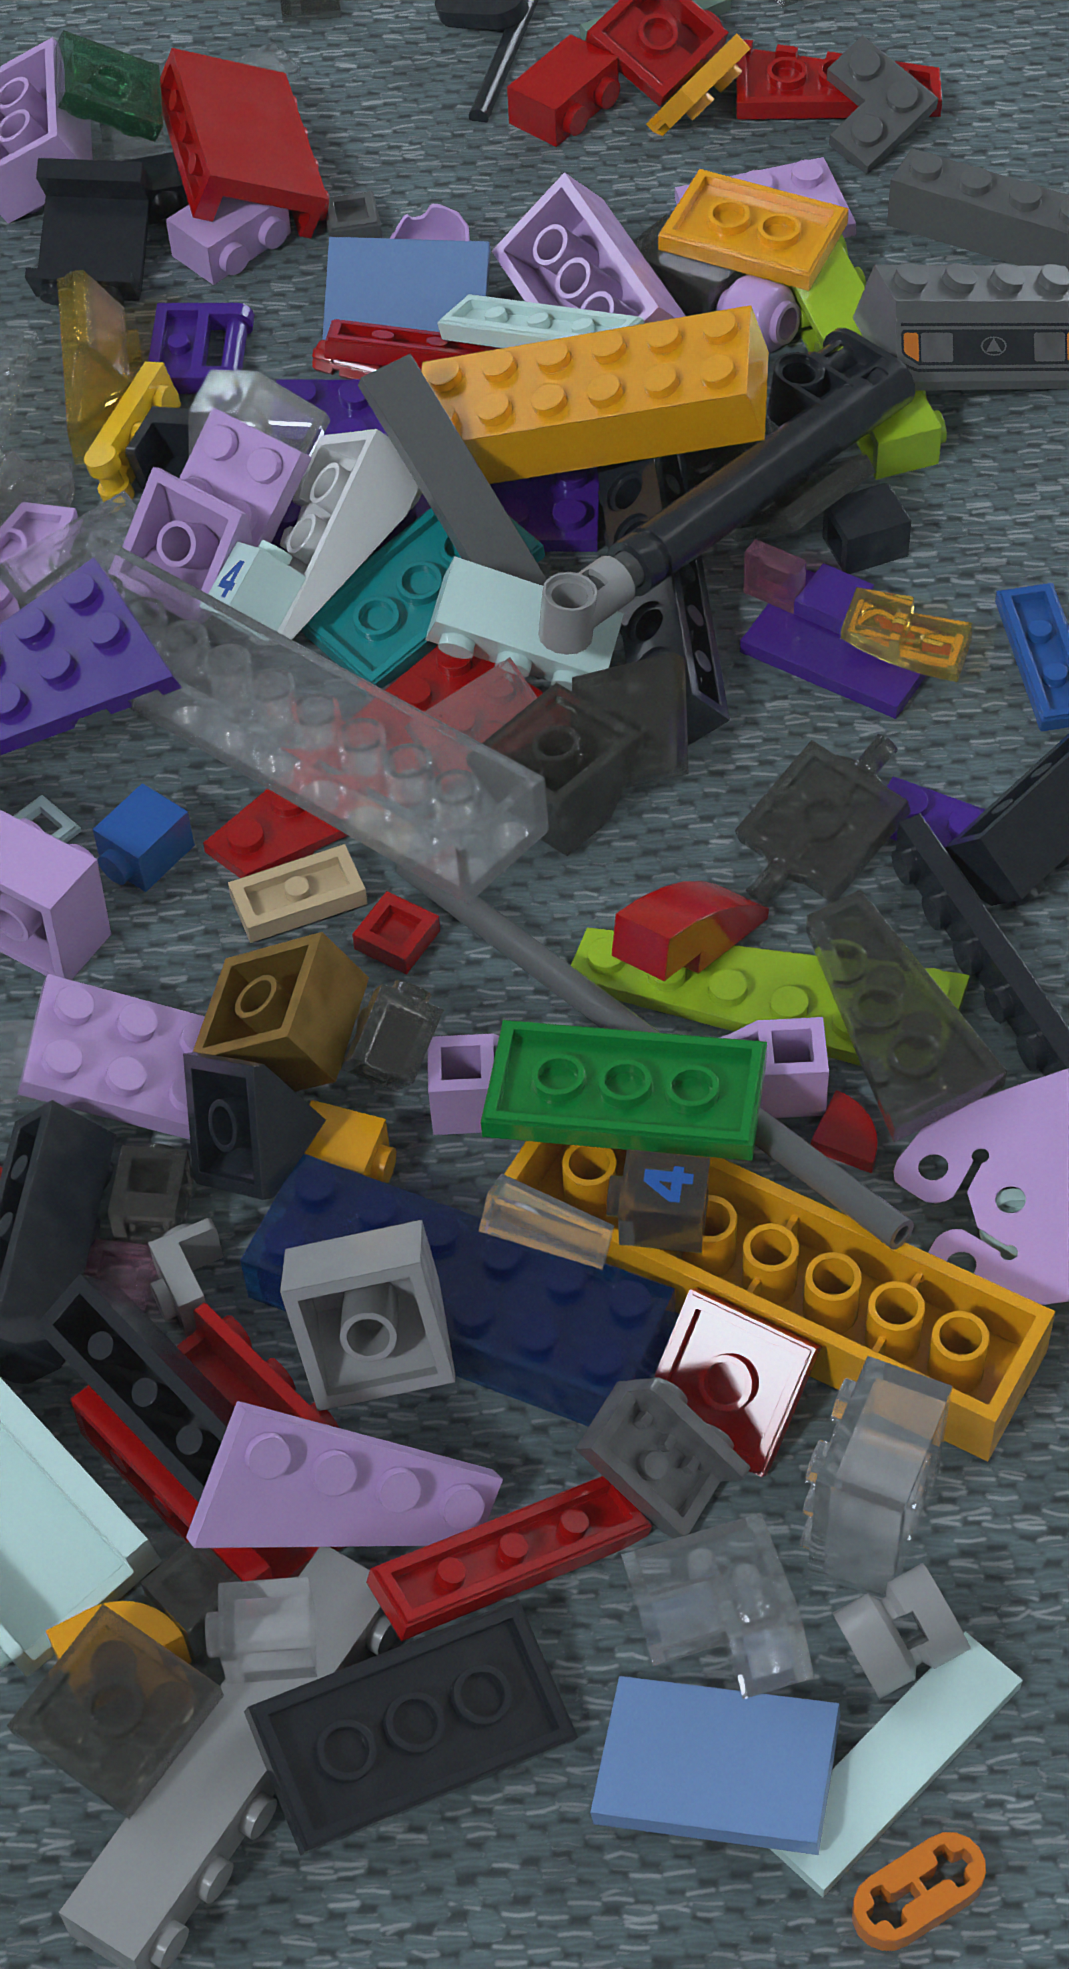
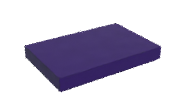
[740,566,952,719]

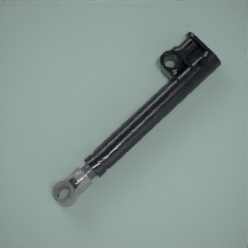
[538,328,915,655]

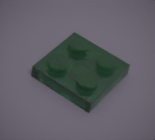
[56,30,163,142]

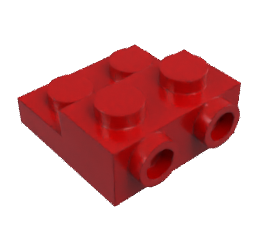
[585,0,729,107]

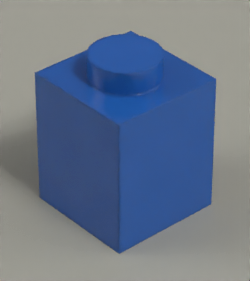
[92,783,195,892]

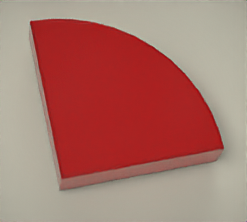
[811,1090,878,1174]

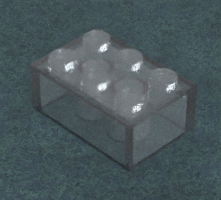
[800,1356,952,1600]

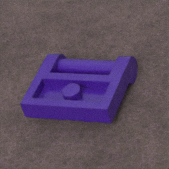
[148,303,255,398]

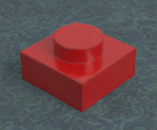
[352,891,441,975]

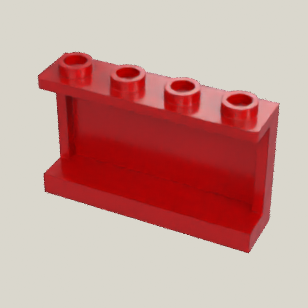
[155,48,329,239]
[71,1302,343,1618]

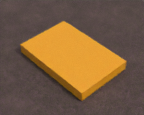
[658,169,849,291]

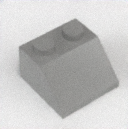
[280,1220,455,1411]

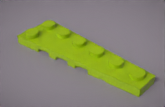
[571,927,970,1086]

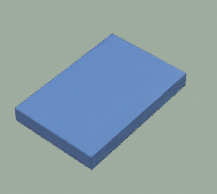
[322,237,491,340]
[590,1676,841,1855]

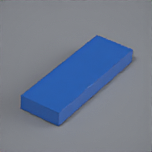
[995,583,1069,732]

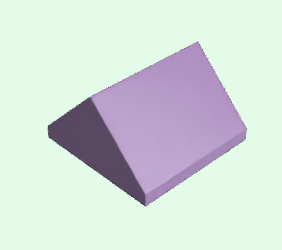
[112,467,253,622]

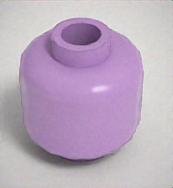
[717,275,801,354]

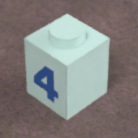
[204,540,306,639]

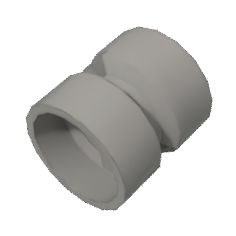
[832,1563,971,1700]

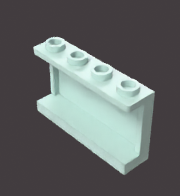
[0,1377,161,1678]

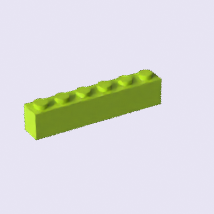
[772,234,947,480]

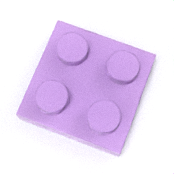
[179,407,312,547]

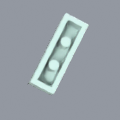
[425,556,624,696]

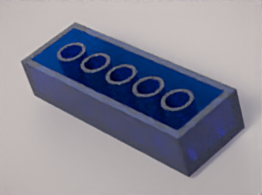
[240,1154,675,1427]

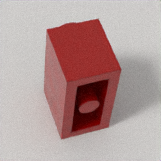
[507,34,620,147]

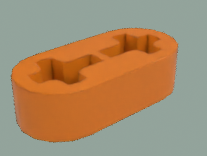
[852,1832,986,1951]

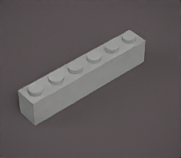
[59,1547,397,1969]

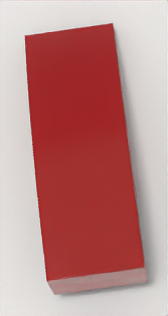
[611,881,769,981]

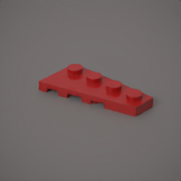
[736,39,942,119]

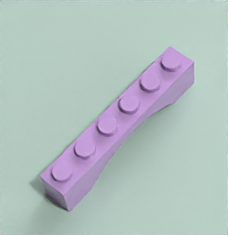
[427,1017,829,1135]

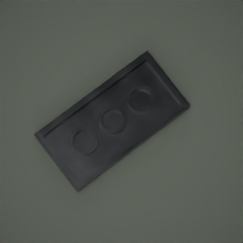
[244,1599,578,1856]

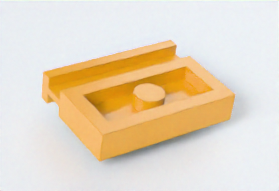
[646,33,751,136]

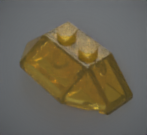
[57,270,143,465]

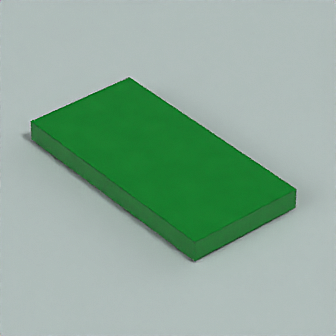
[481,1020,767,1161]

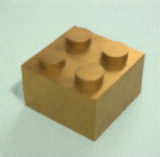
[193,932,369,1092]

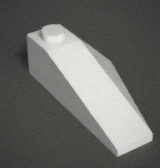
[254,429,422,641]

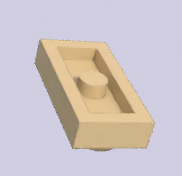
[228,844,368,943]

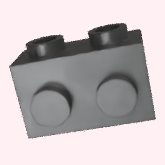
[575,1378,750,1539]

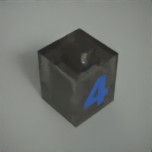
[606,1149,710,1254]

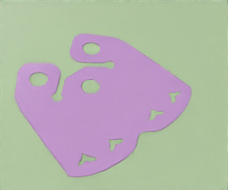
[893,1068,1069,1305]

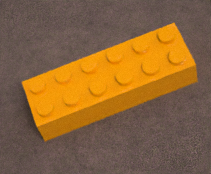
[421,305,769,484]

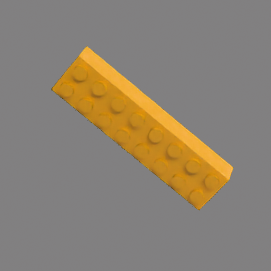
[496,1141,1056,1462]

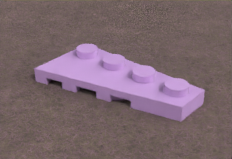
[186,1401,503,1548]

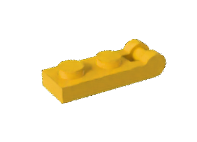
[84,361,181,508]

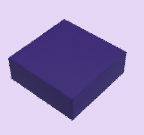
[794,563,874,636]

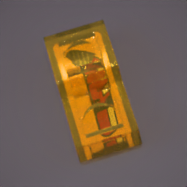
[841,587,972,682]

